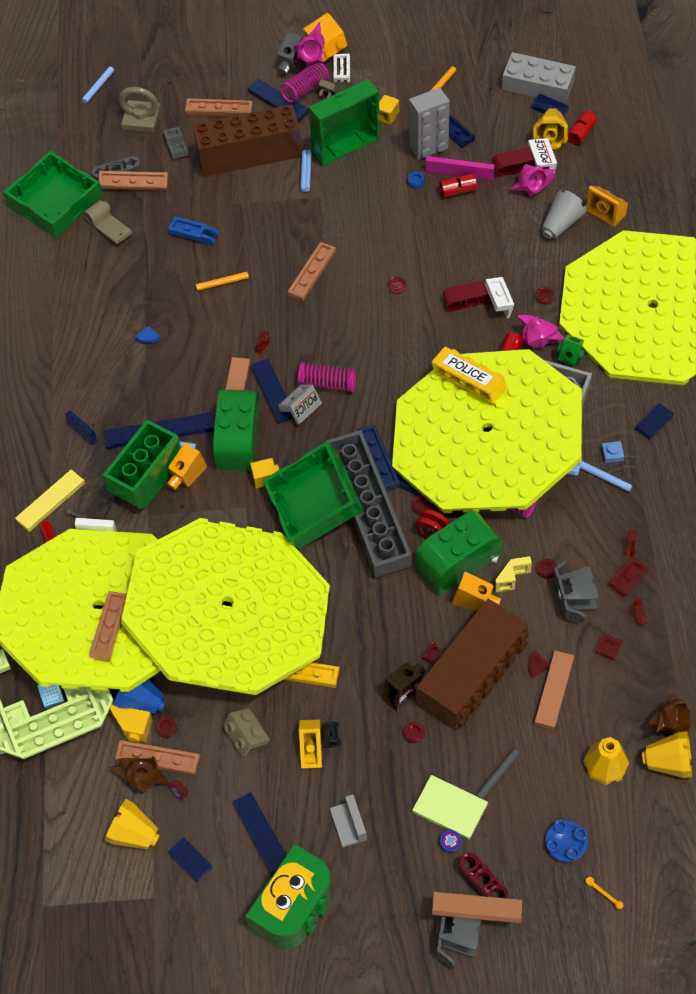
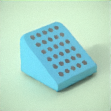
[37,684,64,708]

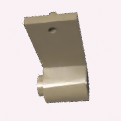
[83,200,133,245]

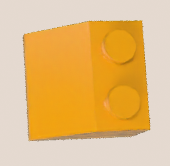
[303,13,347,62]
[586,186,628,227]

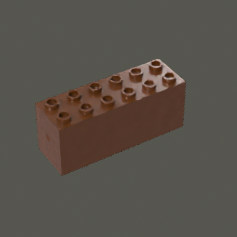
[193,104,302,177]
[416,598,529,731]

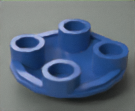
[545,820,588,862]

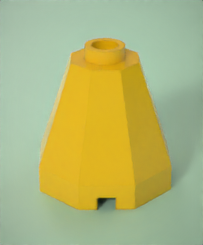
[533,108,568,149]
[642,732,692,778]
[583,737,629,785]
[105,799,160,849]

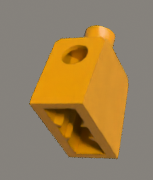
[167,442,207,490]
[452,572,501,612]

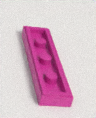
[426,156,495,181]

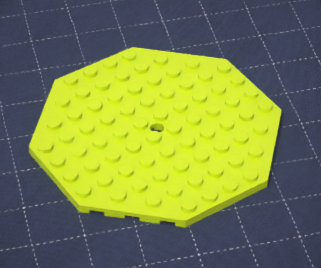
[559,230,696,385]
[392,349,582,513]
[121,518,330,695]
[0,529,161,692]

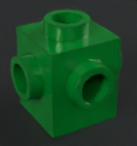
[557,334,585,366]

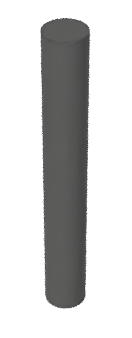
[475,749,519,799]

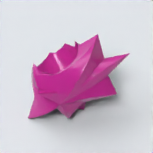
[293,22,325,69]
[509,164,556,198]
[517,315,565,349]

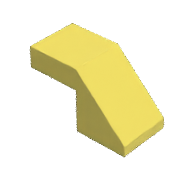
[495,556,532,592]

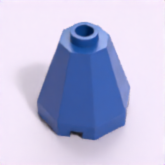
[113,680,166,714]

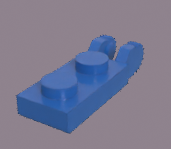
[168,216,219,245]

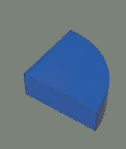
[135,326,161,344]

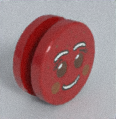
[415,510,450,539]

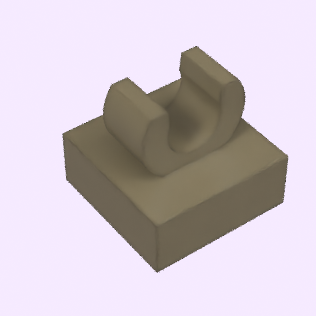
[319,79,340,98]

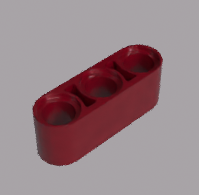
[492,147,536,177]
[442,280,492,311]
[459,852,509,899]

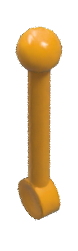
[586,877,624,909]

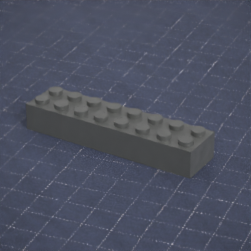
[325,430,412,578]

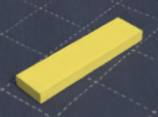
[15,470,85,532]

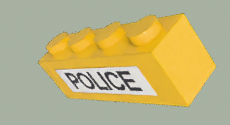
[432,346,507,404]

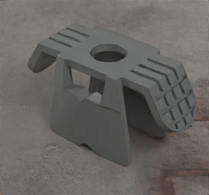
[553,560,599,623]
[437,894,481,968]

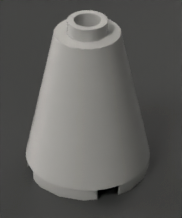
[542,190,587,239]

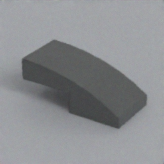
[163,126,189,159]

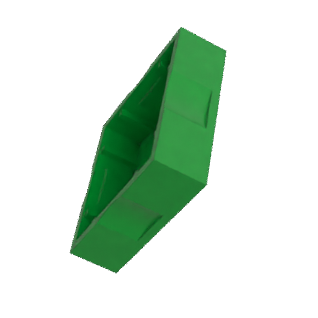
[309,79,380,167]
[3,151,103,238]
[263,441,364,549]

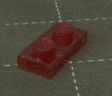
[608,556,649,597]

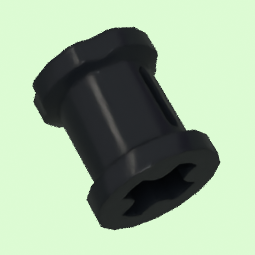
[321,722,341,748]

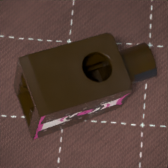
[382,663,425,712]

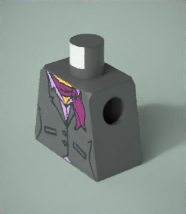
[278,32,303,75]

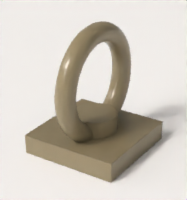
[119,87,161,132]

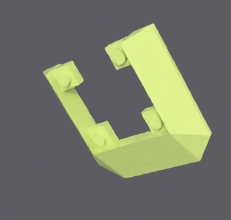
[0,649,113,759]

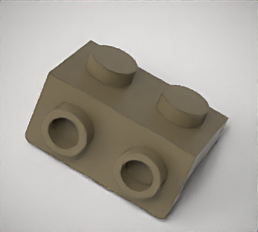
[223,708,270,757]

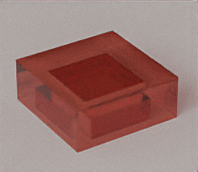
[596,634,623,661]

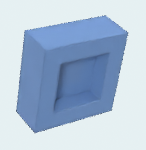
[601,441,624,463]

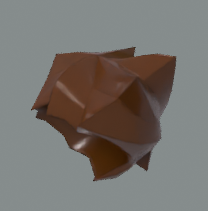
[648,695,692,735]
[109,756,171,794]

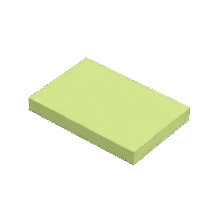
[412,775,488,841]

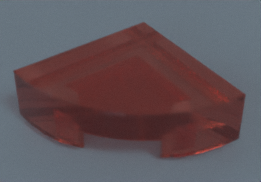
[255,330,270,356]
[626,530,637,557]
[634,598,647,625]
[421,640,441,666]
[529,651,549,679]

